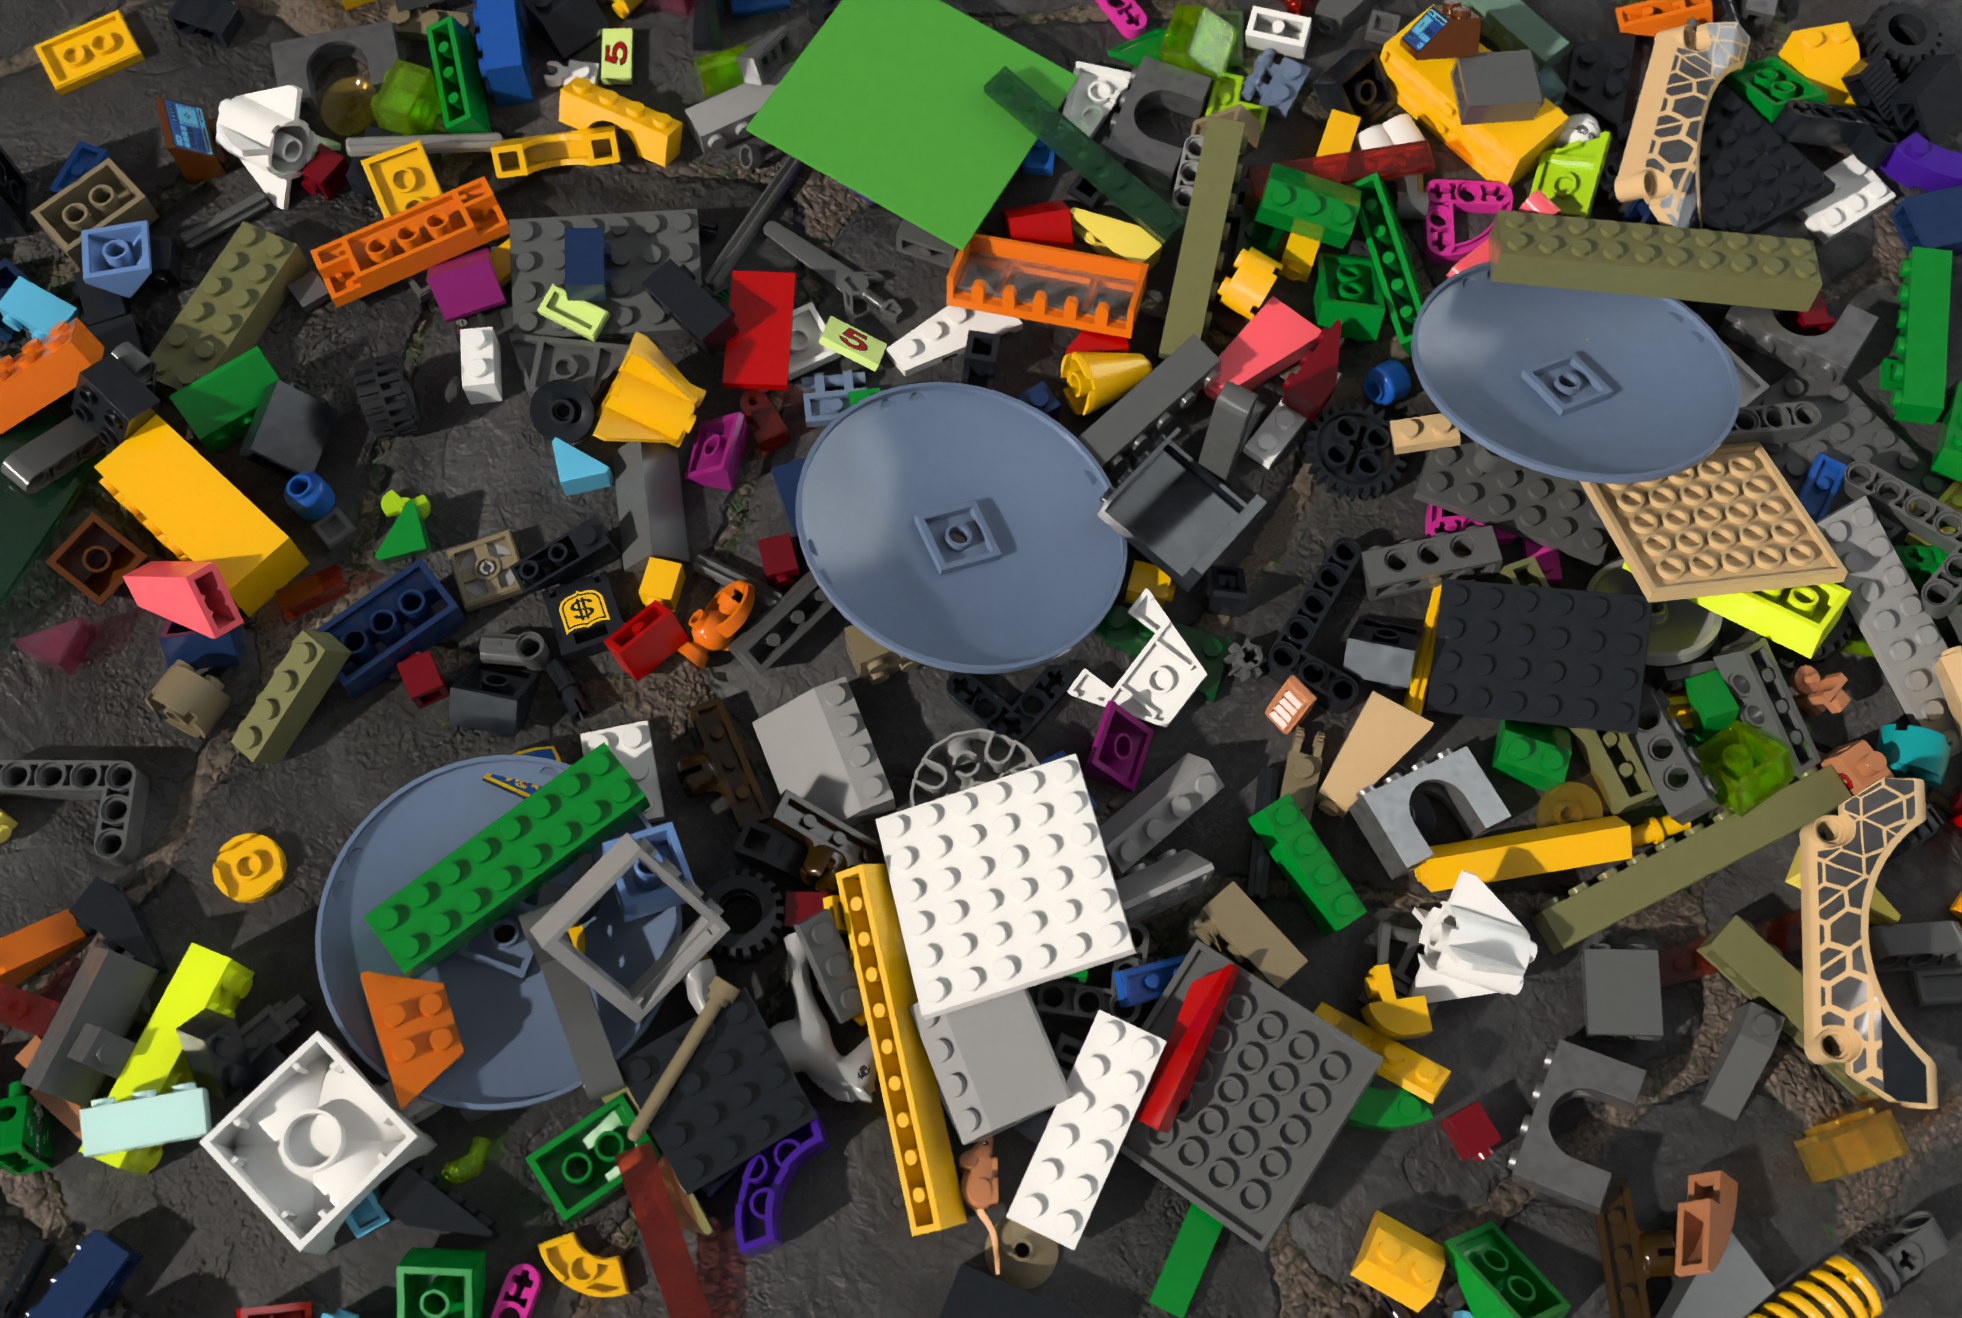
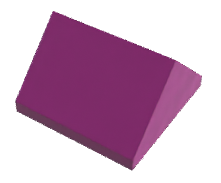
[427,247,507,323]
[683,411,749,491]
[1084,701,1154,792]

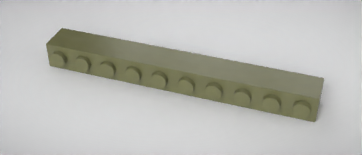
[1532,764,1852,956]

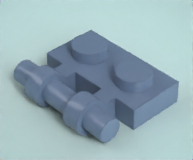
[1241,48,1311,119]
[802,369,867,428]

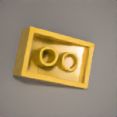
[1778,22,1860,108]

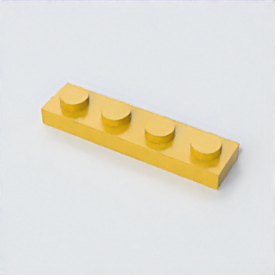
[1314,1002,1451,1104]

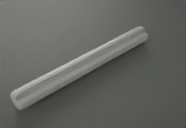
[346,132,502,157]

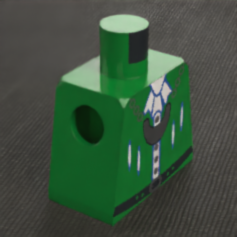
[0,1081,53,1176]

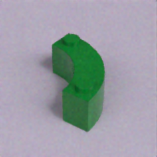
[1345,1087,1434,1132]

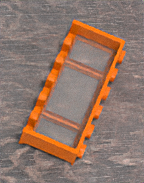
[946,233,1149,339]

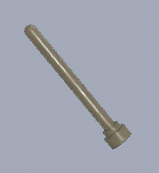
[627,975,740,1141]

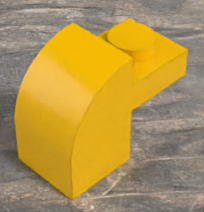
[1361,964,1433,1041]

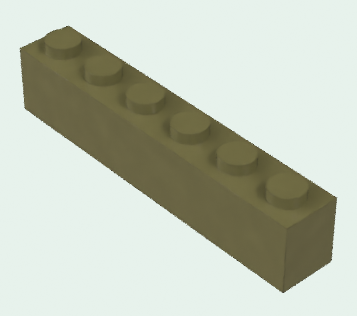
[1696,915,1880,1102]

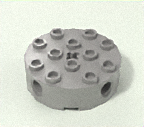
[910,728,1040,807]

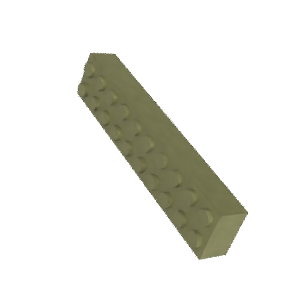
[1488,210,1822,312]

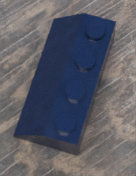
[315,558,468,700]

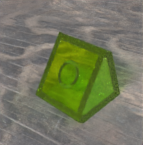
[692,43,752,98]

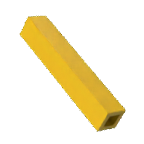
[1277,109,1361,283]
[1414,815,1632,892]

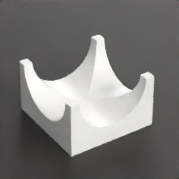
[199,1031,438,1255]

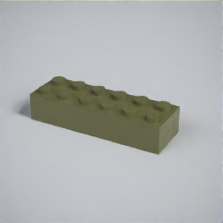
[149,221,309,398]

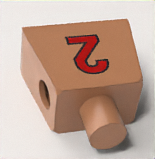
[1816,739,1894,796]

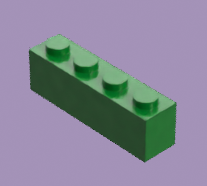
[426,16,492,134]
[1247,793,1368,937]

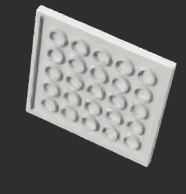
[875,753,1136,1020]

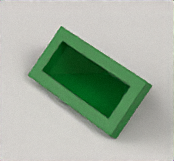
[1107,28,1172,67]

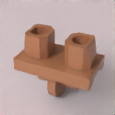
[1790,665,1851,717]

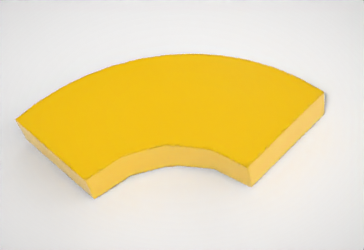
[537,1232,631,1297]

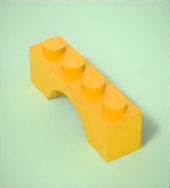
[559,76,683,167]
[491,125,621,179]

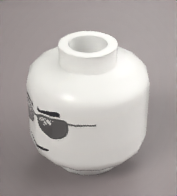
[1556,113,1601,148]

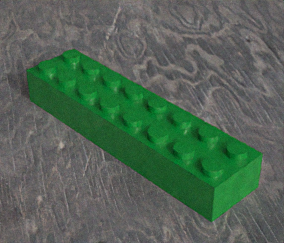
[363,742,651,979]

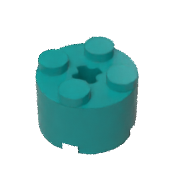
[1874,724,1954,792]

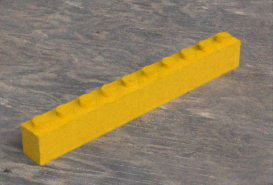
[835,864,967,1236]

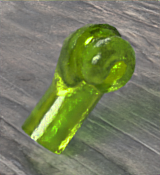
[442,1136,492,1183]

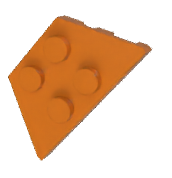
[360,971,464,1111]

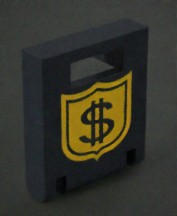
[542,571,624,663]

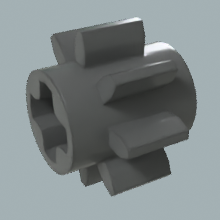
[1223,638,1268,683]

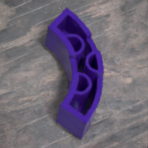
[1879,131,1962,192]
[735,1107,830,1258]

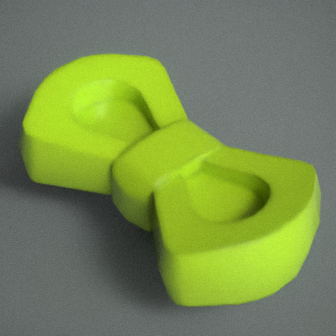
[381,490,431,520]

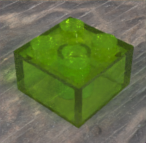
[371,59,442,136]
[1695,720,1794,817]

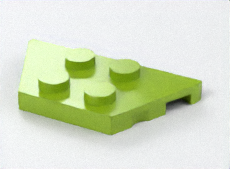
[1530,131,1612,219]

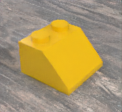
[1350,1210,1446,1313]

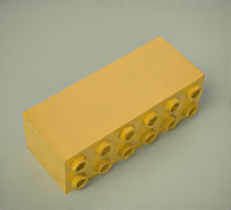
[1380,4,1569,188]
[94,414,310,618]

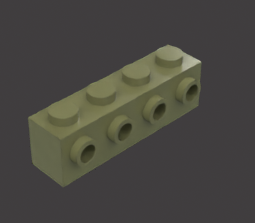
[231,630,352,763]

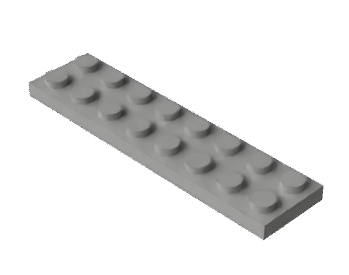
[1815,496,1962,758]

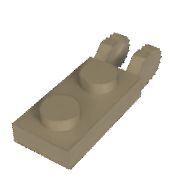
[1278,726,1325,823]

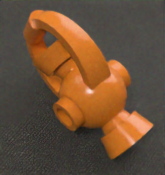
[677,579,755,670]

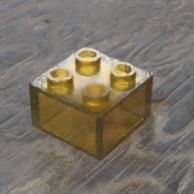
[1794,1107,1911,1183]

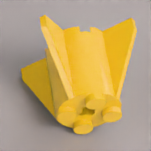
[593,331,706,448]

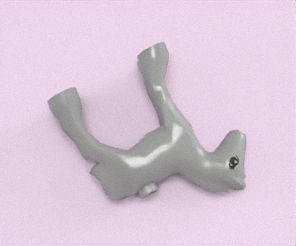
[682,932,877,1104]

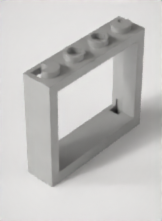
[530,832,731,1024]

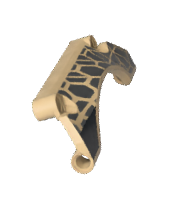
[1614,22,1750,229]
[1799,778,1938,1109]

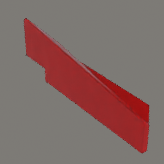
[1134,963,1240,1134]

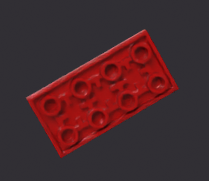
[722,270,796,391]

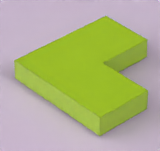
[1205,71,1269,138]

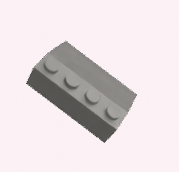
[752,676,896,827]
[1115,849,1215,923]
[909,988,1072,1145]

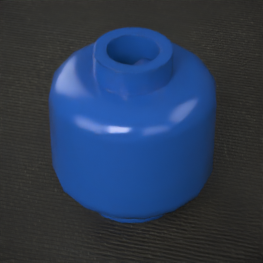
[1363,359,1411,406]
[284,472,335,521]

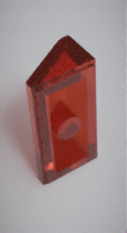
[275,563,351,620]

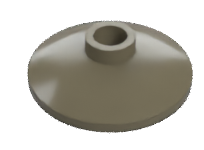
[985,1217,1058,1290]

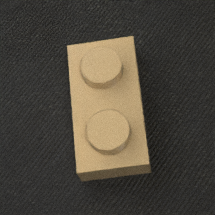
[1390,413,1461,455]

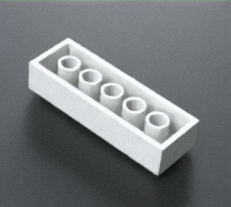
[1006,1010,1167,1250]

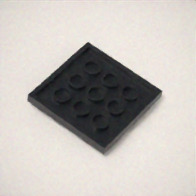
[616,988,818,1196]

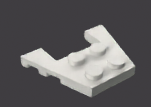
[1066,588,1207,728]

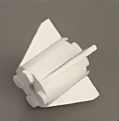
[215,85,341,210]
[1407,870,1537,1003]

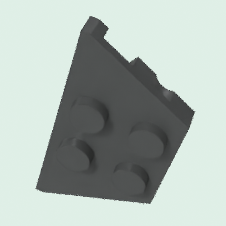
[509,333,630,404]

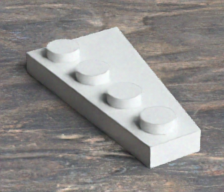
[886,280,1023,377]

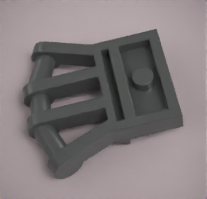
[1355,920,1439,1039]

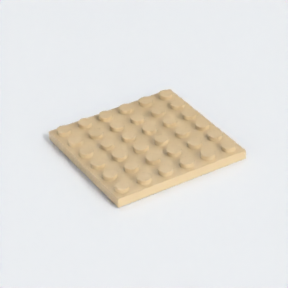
[1580,441,1848,603]

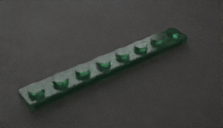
[984,66,1186,246]

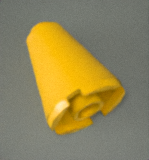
[1060,352,1153,415]

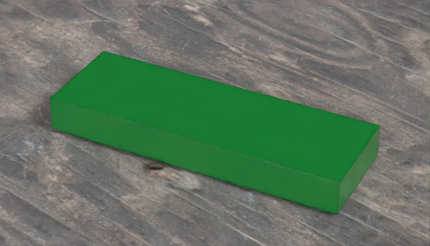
[1148,1202,1223,1318]

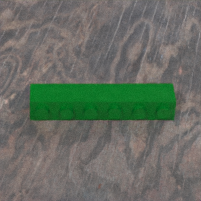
[1348,172,1425,358]
[1889,246,1953,425]

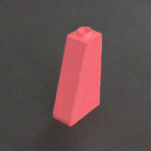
[1202,296,1322,401]
[123,561,244,639]

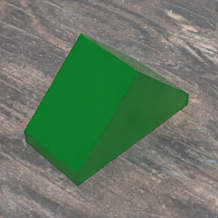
[374,500,432,565]
[1683,669,1740,742]

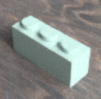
[79,1082,212,1157]

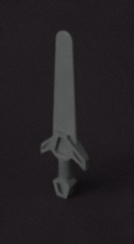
[763,221,903,324]

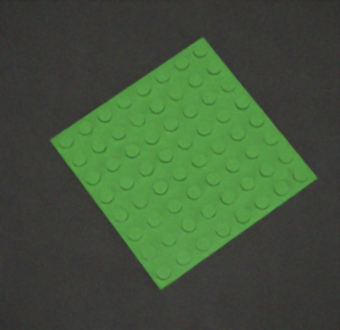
[746,0,1078,251]

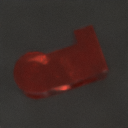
[740,389,790,457]

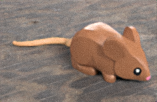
[959,1137,1000,1275]

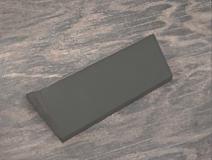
[612,442,690,573]
[20,945,159,1108]

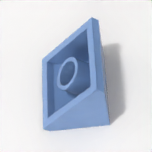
[81,220,152,298]

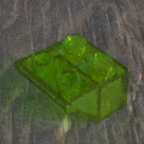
[1159,4,1238,81]

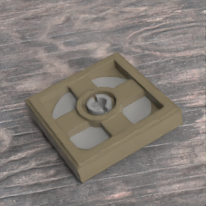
[446,529,523,612]

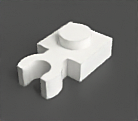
[544,60,601,87]

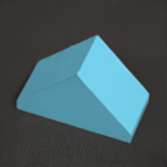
[552,437,615,496]

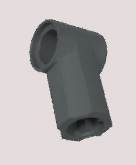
[1393,159,1428,220]
[479,631,552,671]

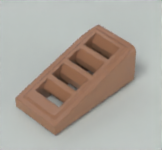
[1265,674,1316,735]

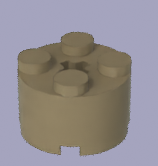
[145,659,232,739]

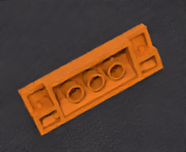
[310,176,509,308]

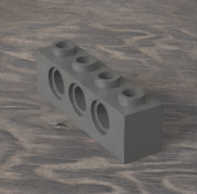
[1360,525,1503,601]
[1713,638,1822,780]
[1627,683,1720,826]

